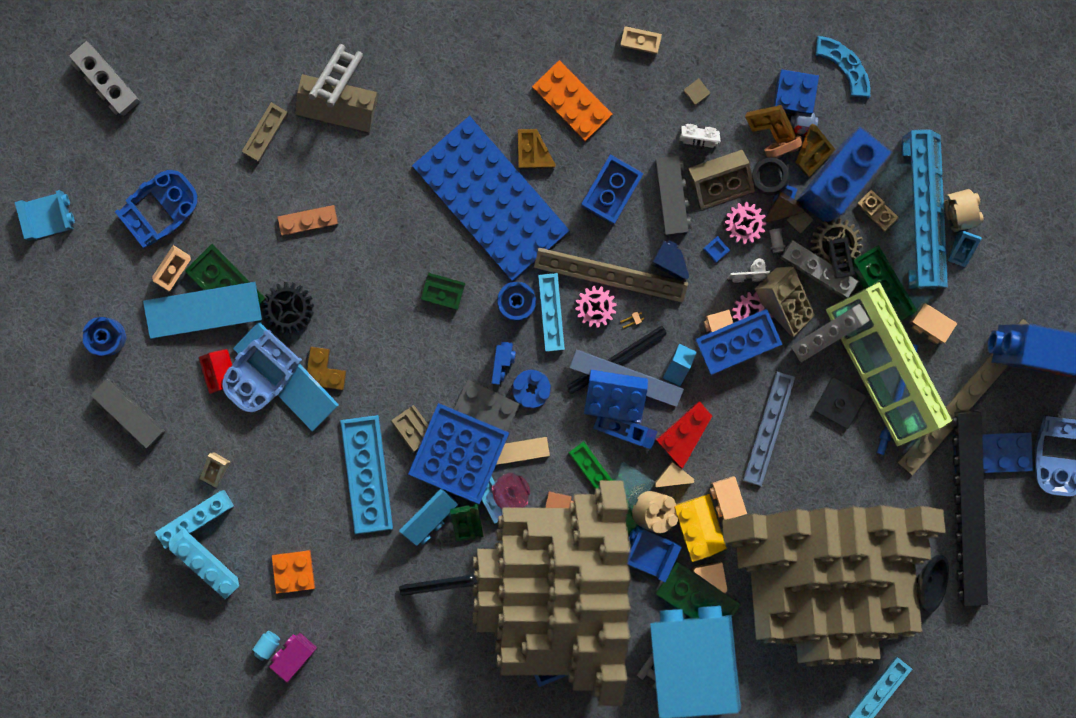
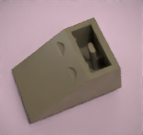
[755,267,815,337]

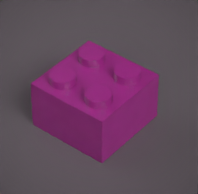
[270,633,317,682]

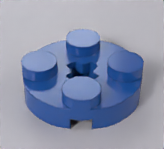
[512,370,551,408]

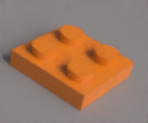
[272,550,315,594]

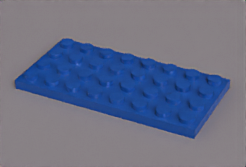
[412,116,570,281]

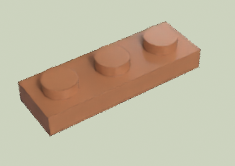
[278,205,338,236]

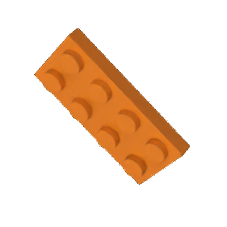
[532,60,613,141]

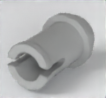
[769,228,786,253]

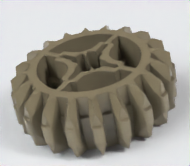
[810,218,863,270]

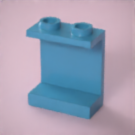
[15,190,75,241]

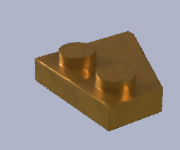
[795,124,836,177]
[518,129,556,168]

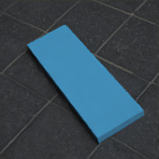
[143,282,262,338]
[233,322,339,431]
[340,415,393,534]

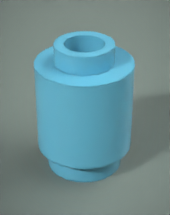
[253,631,280,661]

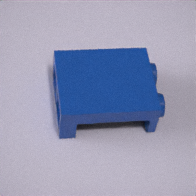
[628,526,682,582]

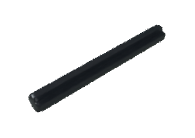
[399,575,478,596]

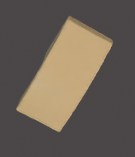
[858,190,899,232]

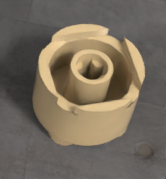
[944,189,984,232]
[632,491,678,533]

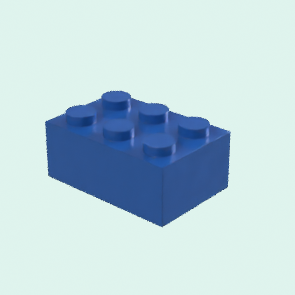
[581,154,644,226]
[584,370,648,423]

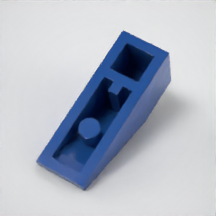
[593,416,658,449]

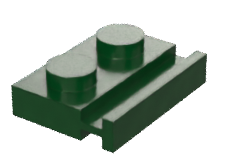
[421,273,466,310]
[450,504,484,542]

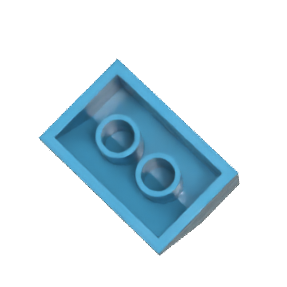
[399,488,458,546]

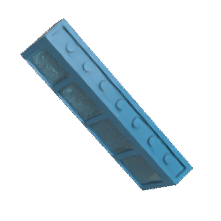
[902,130,948,289]

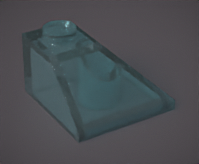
[612,462,655,512]

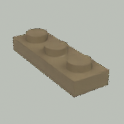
[242,102,288,162]

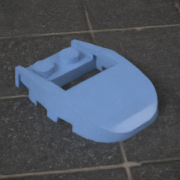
[223,330,302,412]
[1035,416,1076,496]

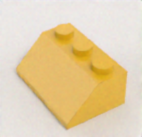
[675,494,727,562]

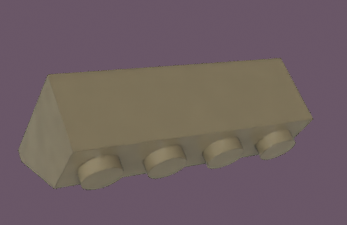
[295,74,378,133]

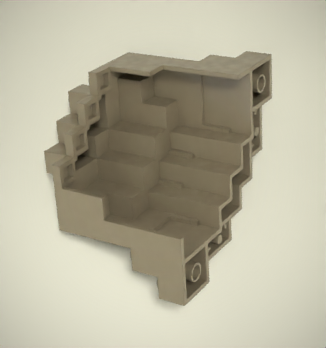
[472,481,630,706]
[722,505,945,667]

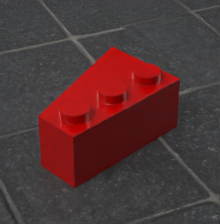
[655,402,712,469]

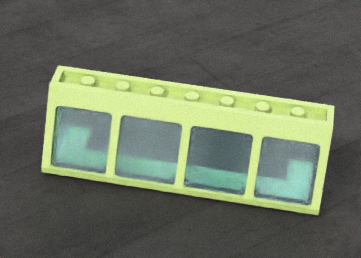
[826,282,952,446]

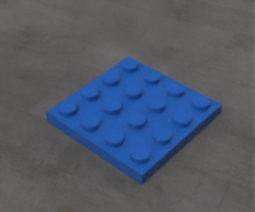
[408,403,509,504]

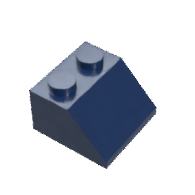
[651,240,689,282]

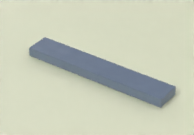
[569,349,684,407]
[743,371,795,487]

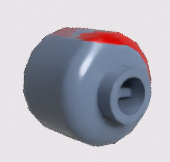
[789,112,818,136]

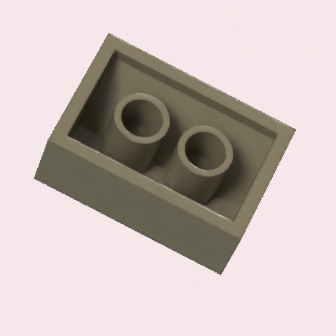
[688,150,755,210]

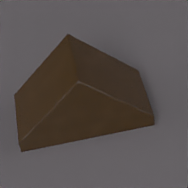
[766,192,805,222]

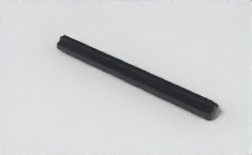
[567,326,667,394]

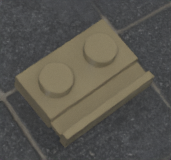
[390,405,429,453]

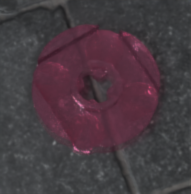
[491,473,530,510]

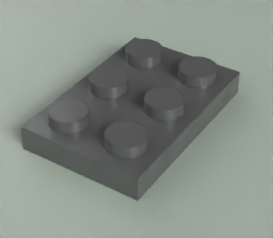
[454,380,520,431]

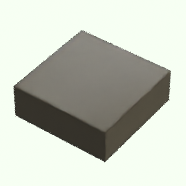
[683,78,710,105]
[786,212,813,234]

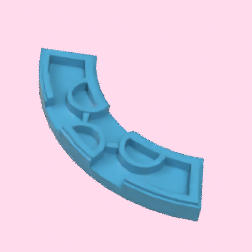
[815,36,870,98]

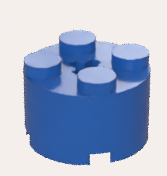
[497,282,536,321]
[83,317,126,356]

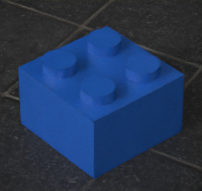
[773,69,819,114]

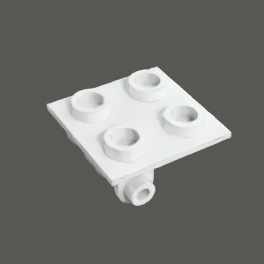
[679,124,720,148]
[728,259,770,283]

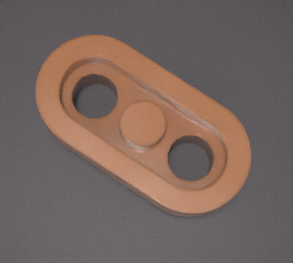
[764,135,803,159]

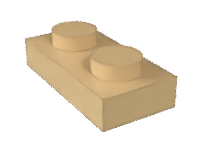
[620,26,662,54]

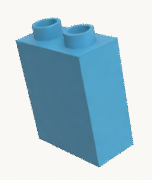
[650,606,741,718]

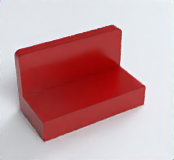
[199,349,232,394]

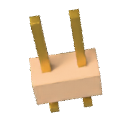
[620,312,644,328]

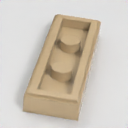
[496,437,550,465]

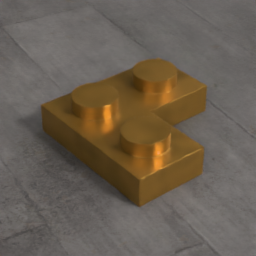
[745,105,796,143]
[307,347,346,390]

